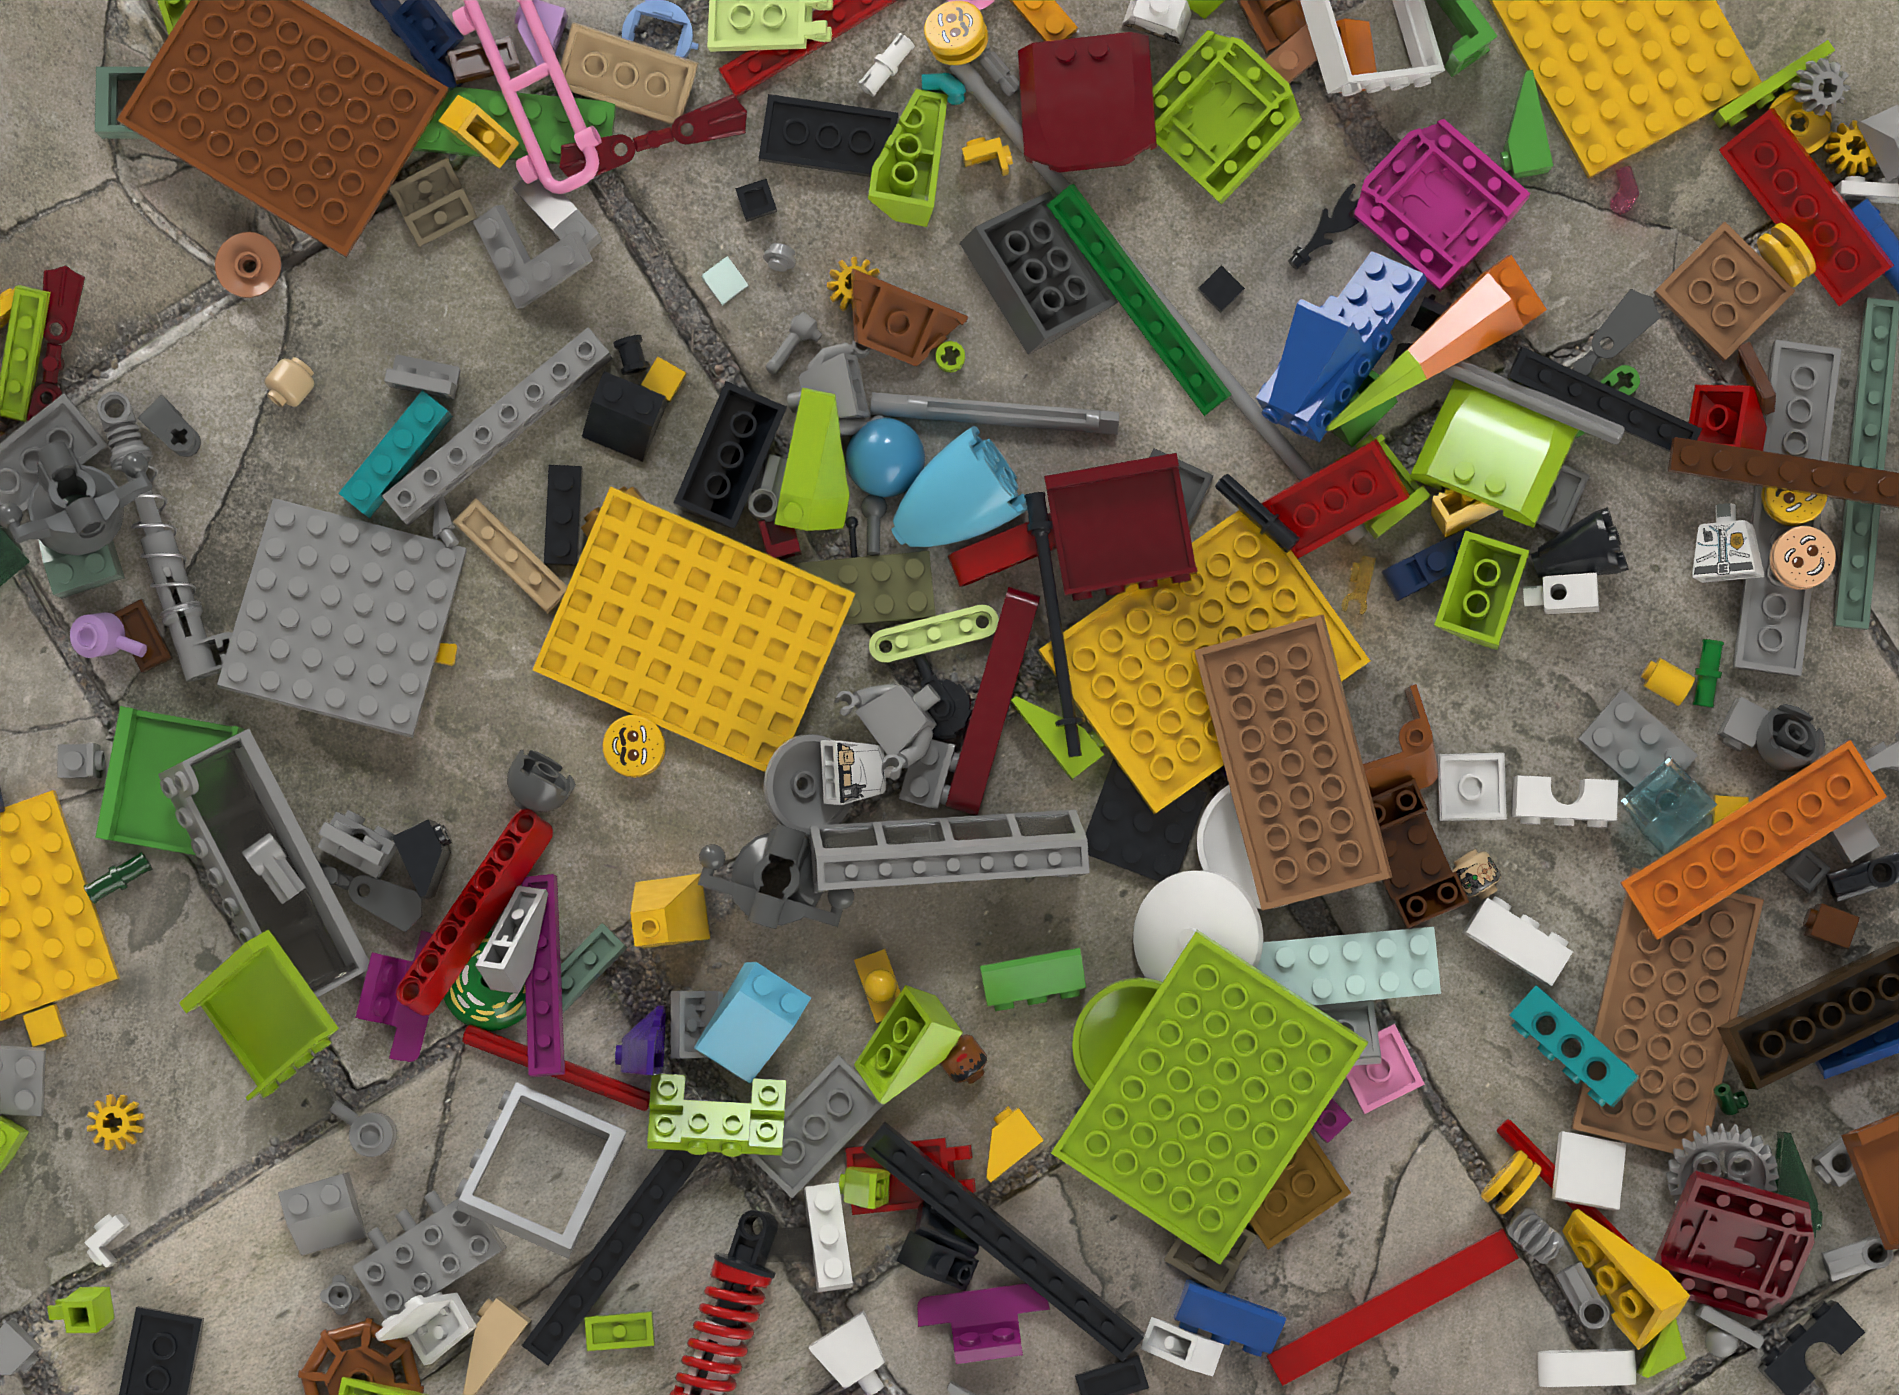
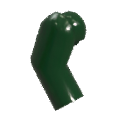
[1714,1083,1749,1116]

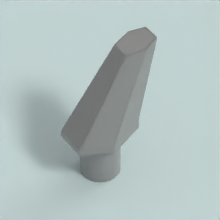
[433,496,459,548]

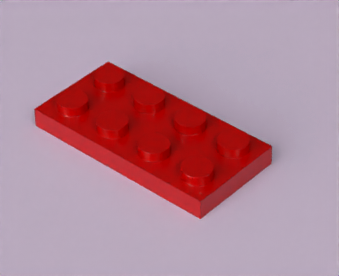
[1261,439,1410,559]

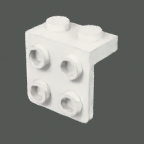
[375,1292,477,1365]

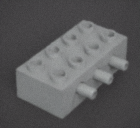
[352,1190,507,1320]

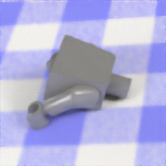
[787,340,885,435]
[834,683,941,780]

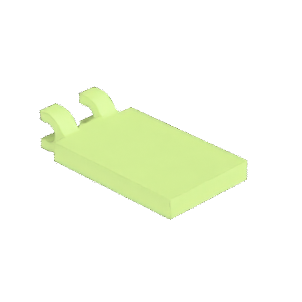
[707,0,833,52]

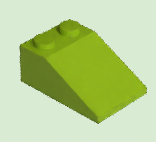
[854,985,963,1104]

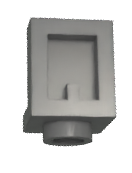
[57,743,105,778]

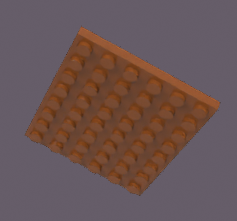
[117,0,450,258]

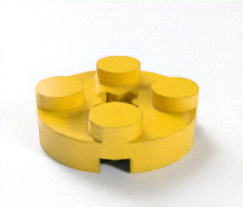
[1768,90,1832,155]

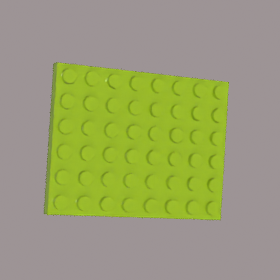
[1051,930,1368,1265]

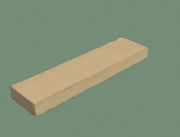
[453,498,568,614]

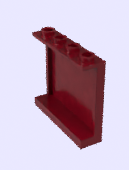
[1044,453,1198,601]

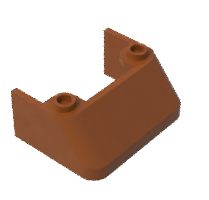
[1363,684,1438,797]

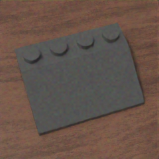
[960,191,1118,355]

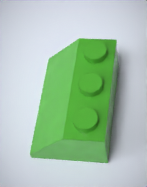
[980,948,1086,1012]

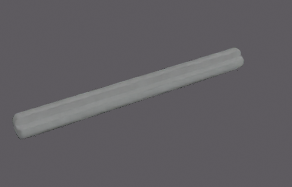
[1441,360,1625,445]

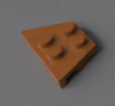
[851,268,968,366]

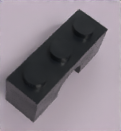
[1757,1300,1865,1395]

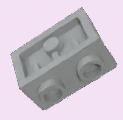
[384,355,461,400]
[899,739,960,810]

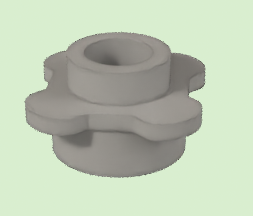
[320,1274,361,1315]

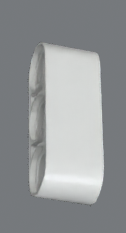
[1537,1349,1637,1387]

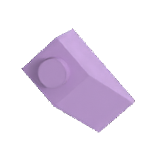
[515,0,568,78]

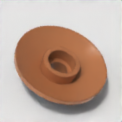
[215,232,281,298]

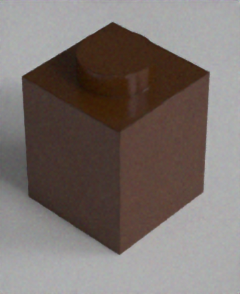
[1803,903,1860,949]

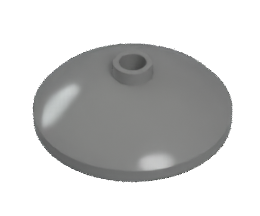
[764,734,853,835]

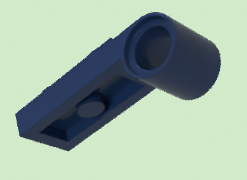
[1381,527,1472,601]

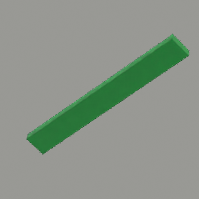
[1046,184,1232,416]

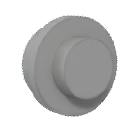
[763,243,796,272]

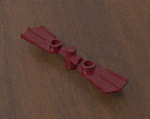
[559,94,748,178]
[26,266,85,422]

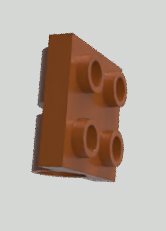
[1237,0,1307,54]

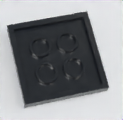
[1085,758,1207,882]

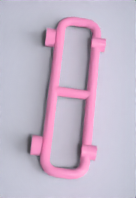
[452,0,602,194]

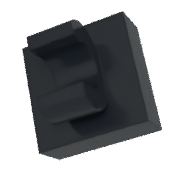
[1411,294,1452,332]

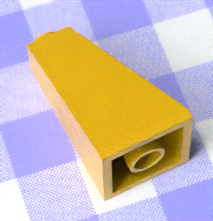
[630,873,710,949]

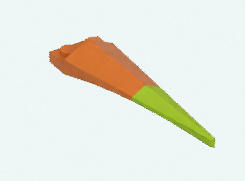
[1325,255,1547,431]

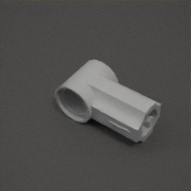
[748,454,787,522]
[242,832,306,904]
[1821,1236,1893,1282]
[1555,1261,1610,1329]

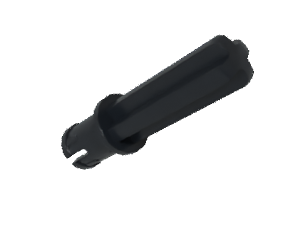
[1215,474,1300,553]

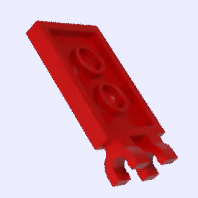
[845,1137,976,1215]

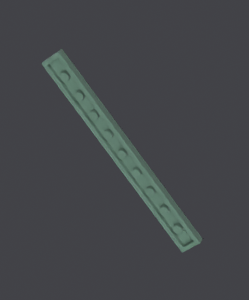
[1833,298,1899,630]

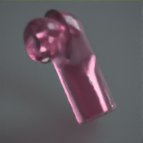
[1610,166,1640,215]

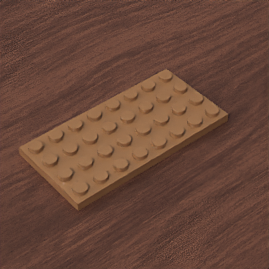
[1194,615,1392,911]
[1571,868,1764,1161]

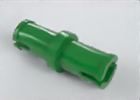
[1692,639,1724,708]

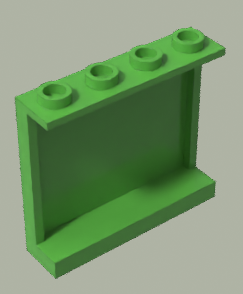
[95,706,244,855]

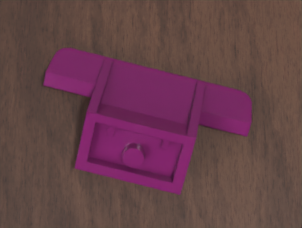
[355,930,433,1062]
[917,1284,1050,1364]

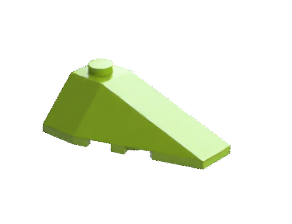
[868,89,948,227]
[775,388,850,531]

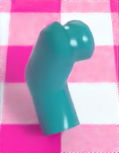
[922,73,966,105]

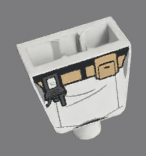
[1122,0,1192,45]
[820,740,895,805]

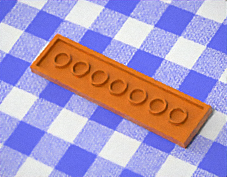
[1620,740,1887,940]

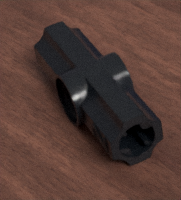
[1826,851,1899,902]

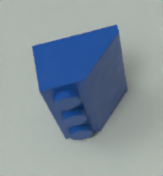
[1174,1279,1286,1357]

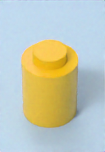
[1641,658,1695,706]

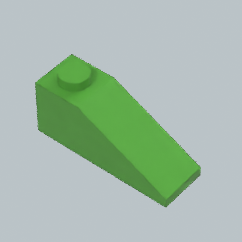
[1500,70,1553,179]

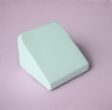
[701,256,749,306]

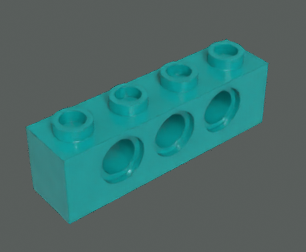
[1509,985,1640,1107]

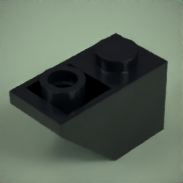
[896,1230,979,1291]

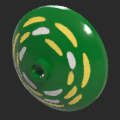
[443,931,526,1031]

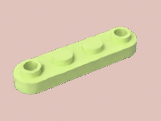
[869,605,999,663]

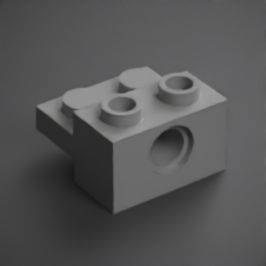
[317,810,397,879]

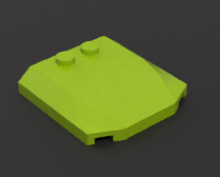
[1153,30,1302,205]
[1410,378,1579,528]

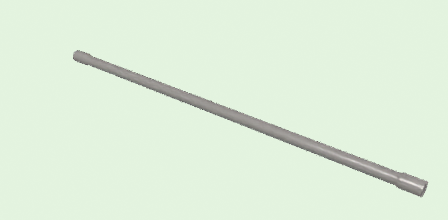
[949,63,1368,545]

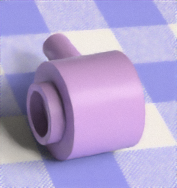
[70,612,147,658]

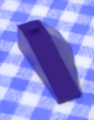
[615,1006,666,1075]

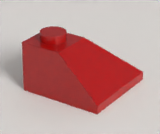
[1689,384,1767,451]

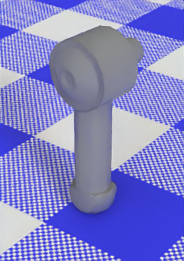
[766,311,822,374]

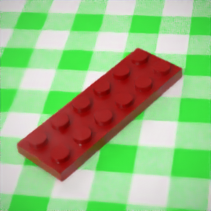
[1719,108,1894,307]

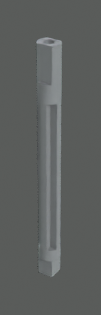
[870,392,1119,435]

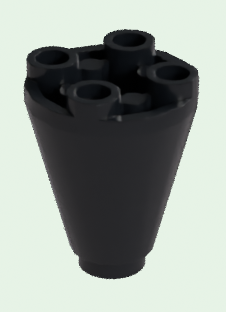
[1531,507,1629,578]

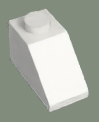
[1140,1317,1224,1376]

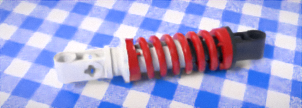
[669,1210,778,1395]

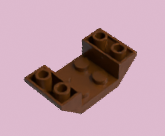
[1372,779,1469,929]

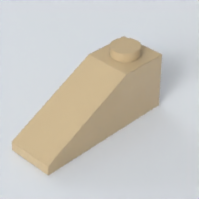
[463,1296,532,1395]

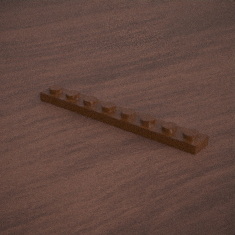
[1668,437,1899,508]

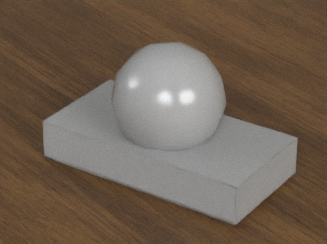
[1694,1304,1765,1358]

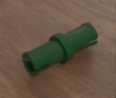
[83,851,153,904]

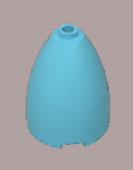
[891,426,1027,547]

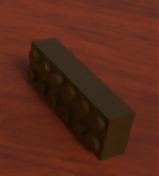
[1717,942,1899,1090]

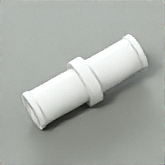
[857,33,915,97]

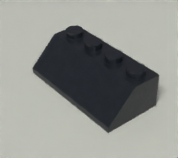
[673,381,787,529]

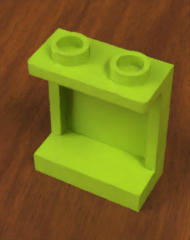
[1334,433,1431,540]

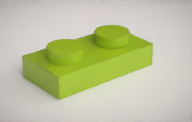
[584,1311,655,1351]

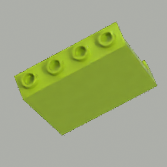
[179,929,339,1101]

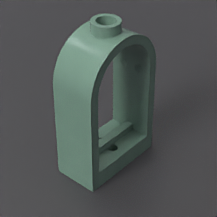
[95,66,149,139]

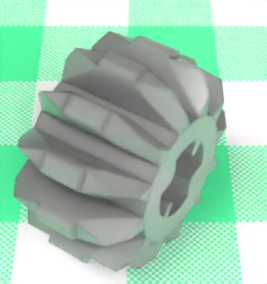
[1792,58,1851,116]
[1506,1208,1564,1264]

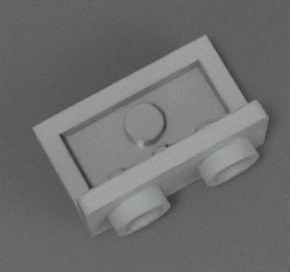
[671,991,723,1059]

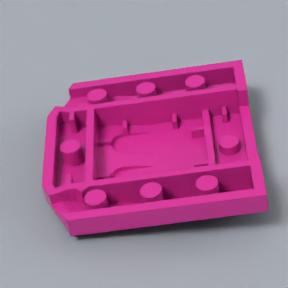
[1354,119,1530,292]

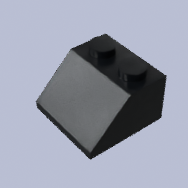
[582,371,668,462]
[392,819,452,899]

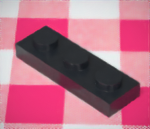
[544,465,583,566]

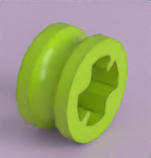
[936,341,965,373]

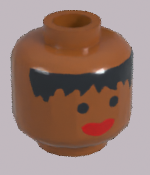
[940,1034,987,1084]

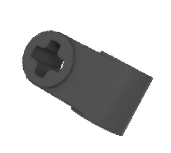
[138,395,201,457]

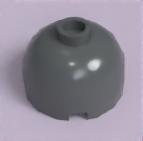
[1756,704,1825,773]
[507,750,576,813]

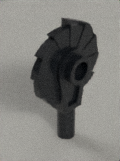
[913,654,973,740]

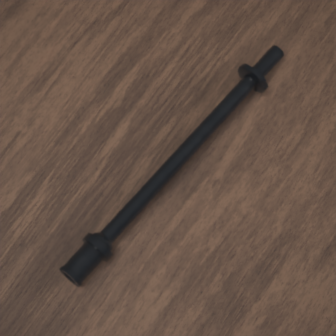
[1024,492,1085,758]

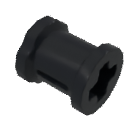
[613,335,650,375]

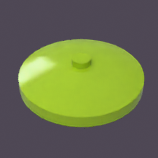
[1072,978,1162,1091]

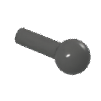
[861,495,887,556]

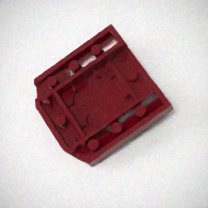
[1018,32,1157,173]
[1654,1171,1815,1321]

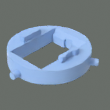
[622,0,699,58]

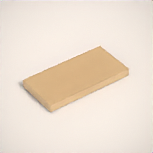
[554,22,699,125]

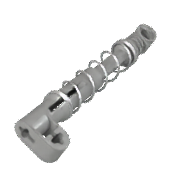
[97,391,232,682]

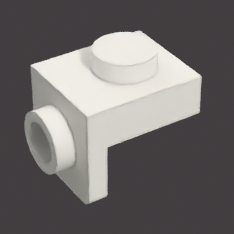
[84,1214,130,1268]

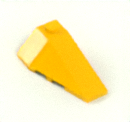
[1562,1209,1690,1350]

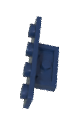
[370,0,464,91]

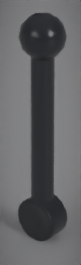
[845,516,858,558]

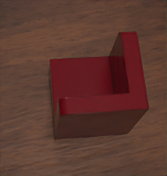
[758,520,802,560]

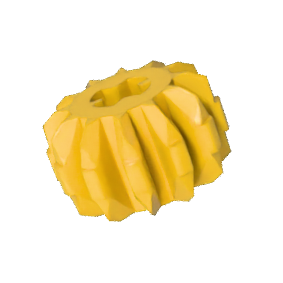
[1823,120,1877,176]
[827,257,880,311]
[87,1094,145,1151]

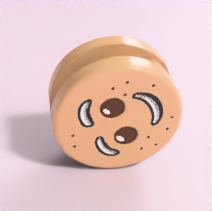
[1769,526,1836,590]

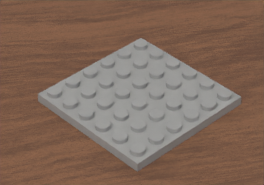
[217,498,467,738]

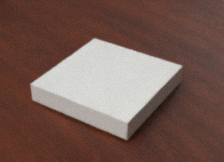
[1437,753,1507,821]
[1552,1131,1626,1211]

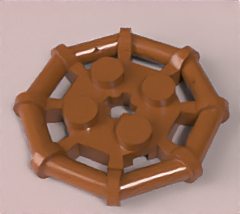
[298,1317,424,1395]

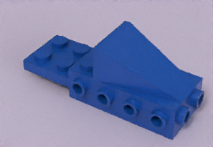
[1256,251,1427,442]

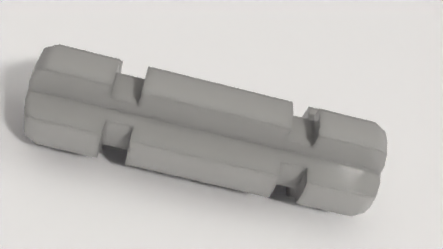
[976,43,1020,97]

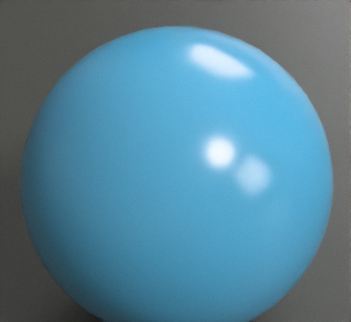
[846,418,925,497]

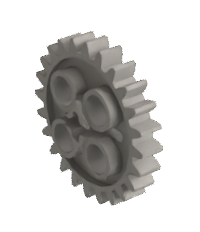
[1666,1123,1779,1206]

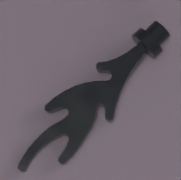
[1288,183,1359,270]

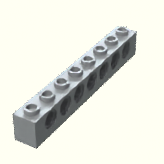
[382,327,613,526]

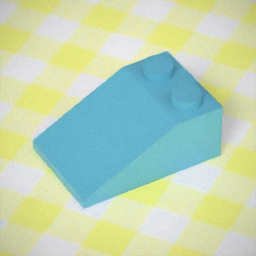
[694,962,811,1084]

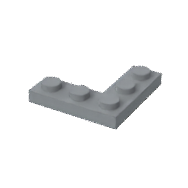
[473,205,593,309]

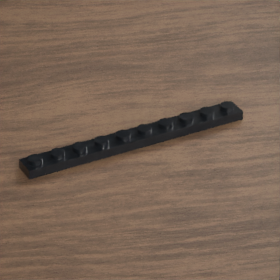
[862,1122,1145,1362]

